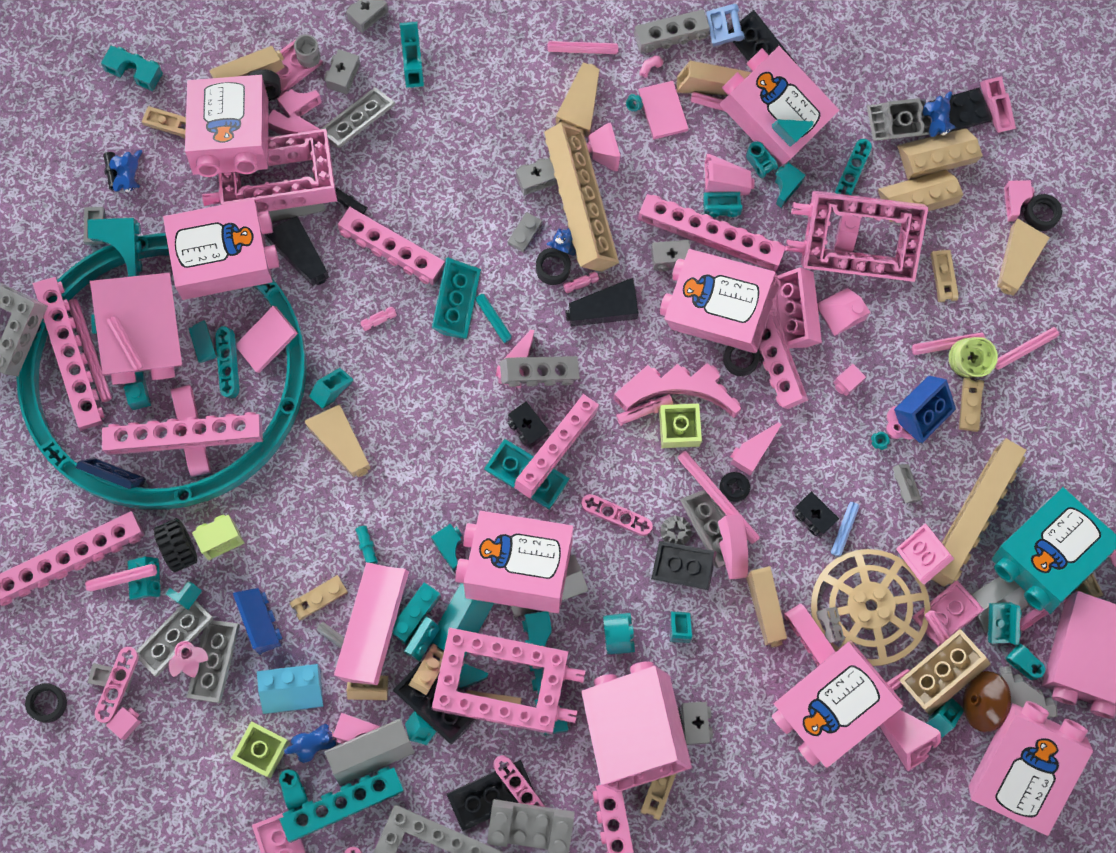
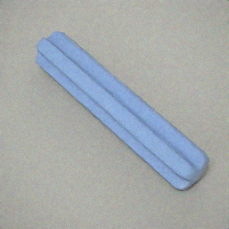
[831,502,859,557]

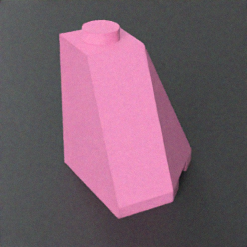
[705,154,755,195]
[879,709,941,771]

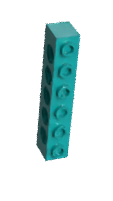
[279,766,404,843]

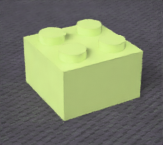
[659,404,702,448]
[192,515,244,560]
[231,721,290,779]

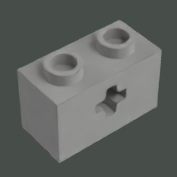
[346,0,388,33]
[324,49,360,95]
[516,158,558,196]
[651,240,690,272]
[681,702,713,745]

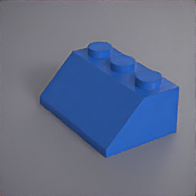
[894,375,956,443]
[233,588,283,655]

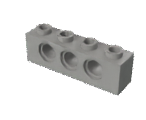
[634,9,710,53]
[500,356,580,387]

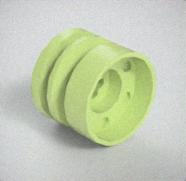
[949,337,998,377]

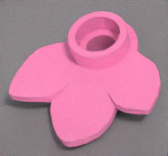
[886,406,914,440]
[169,641,208,678]

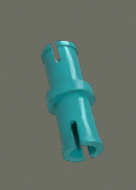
[355,525,378,564]

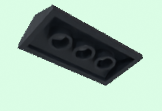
[729,10,797,64]
[393,661,476,745]
[446,759,535,831]

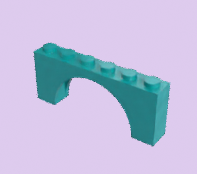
[87,218,143,335]

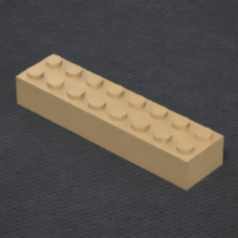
[544,122,619,272]
[931,438,1026,587]

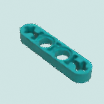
[834,139,872,195]
[215,326,240,399]

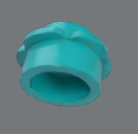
[626,94,643,112]
[871,431,890,450]

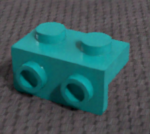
[703,192,743,218]
[128,556,161,600]
[988,602,1022,645]
[404,617,441,662]

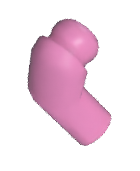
[639,55,663,78]

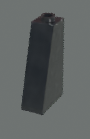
[264,216,329,286]
[565,278,639,327]

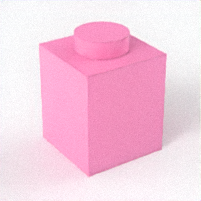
[834,364,866,397]
[106,707,141,740]

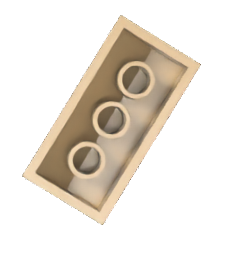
[897,128,983,180]
[878,170,964,222]
[899,629,991,716]

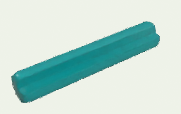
[476,293,512,343]

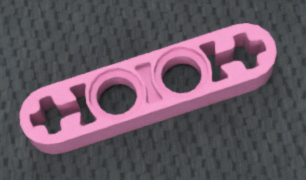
[581,494,653,536]
[95,647,139,723]
[493,755,545,807]

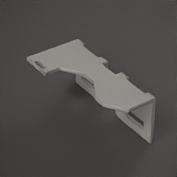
[816,607,845,643]

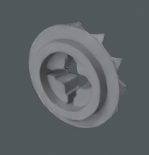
[660,515,692,545]

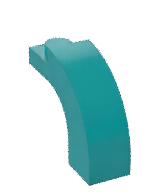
[399,21,424,88]

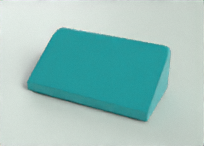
[188,320,217,363]

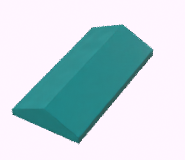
[431,257,481,339]
[484,438,570,510]
[431,583,494,659]

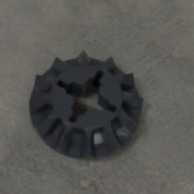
[719,472,750,503]

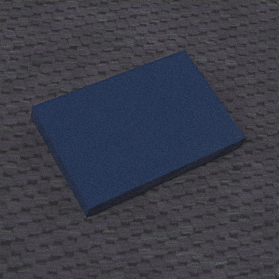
[76,457,146,489]

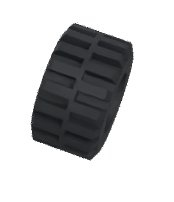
[154,518,197,573]

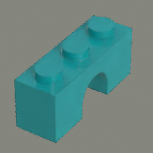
[101,45,163,91]
[392,582,441,645]

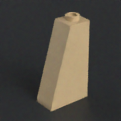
[209,46,285,78]
[676,60,751,95]
[556,62,600,137]
[997,219,1050,296]
[305,404,371,477]
[746,566,787,648]

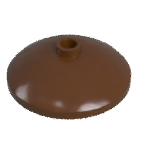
[963,671,1011,732]

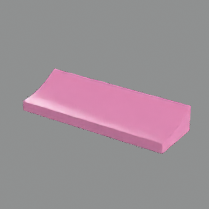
[334,562,409,685]

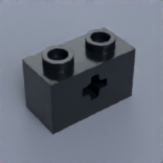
[507,401,549,449]
[793,491,840,538]

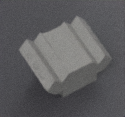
[867,98,931,141]
[999,666,1058,718]

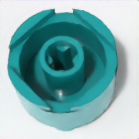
[603,613,635,655]

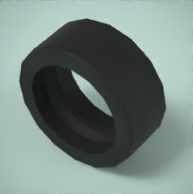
[248,70,281,101]
[1024,194,1063,231]
[536,248,571,285]
[723,346,760,376]
[25,683,67,723]

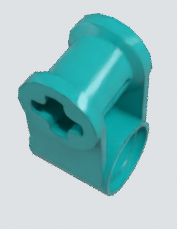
[746,141,778,179]
[1005,643,1046,680]
[279,769,308,810]

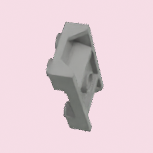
[487,799,575,853]

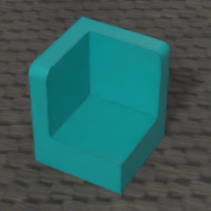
[166,581,202,610]
[405,711,436,745]

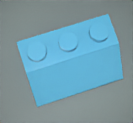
[257,664,324,714]

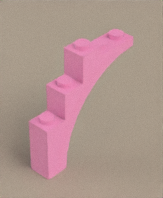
[614,363,741,418]

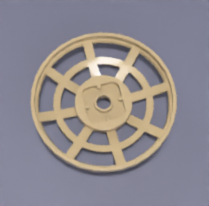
[811,549,930,667]

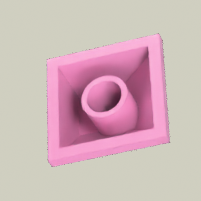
[586,123,620,172]
[817,288,870,336]

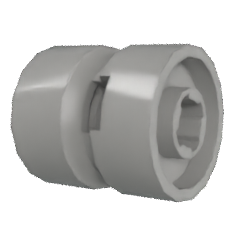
[294,34,321,68]

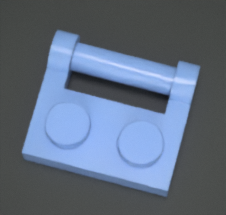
[706,4,744,46]

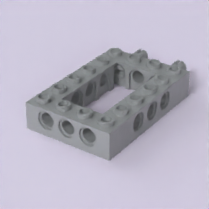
[0,282,48,376]
[373,805,504,853]

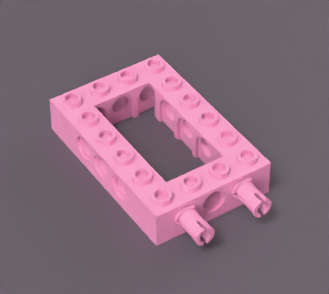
[202,129,337,212]
[785,191,929,282]
[432,628,585,734]

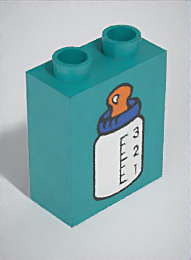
[991,487,1116,615]

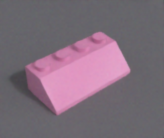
[773,267,822,348]

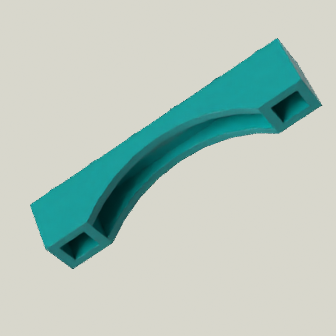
[522,611,568,736]

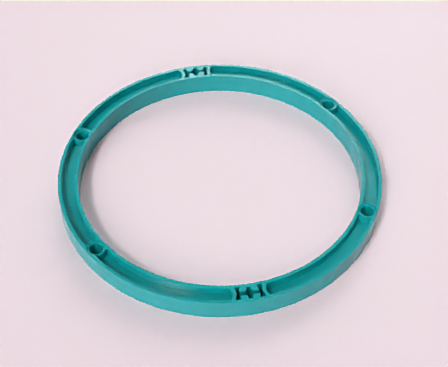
[16,233,306,510]

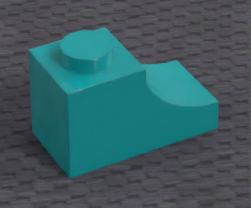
[775,162,806,208]
[309,368,354,409]
[124,371,152,410]
[431,523,463,572]

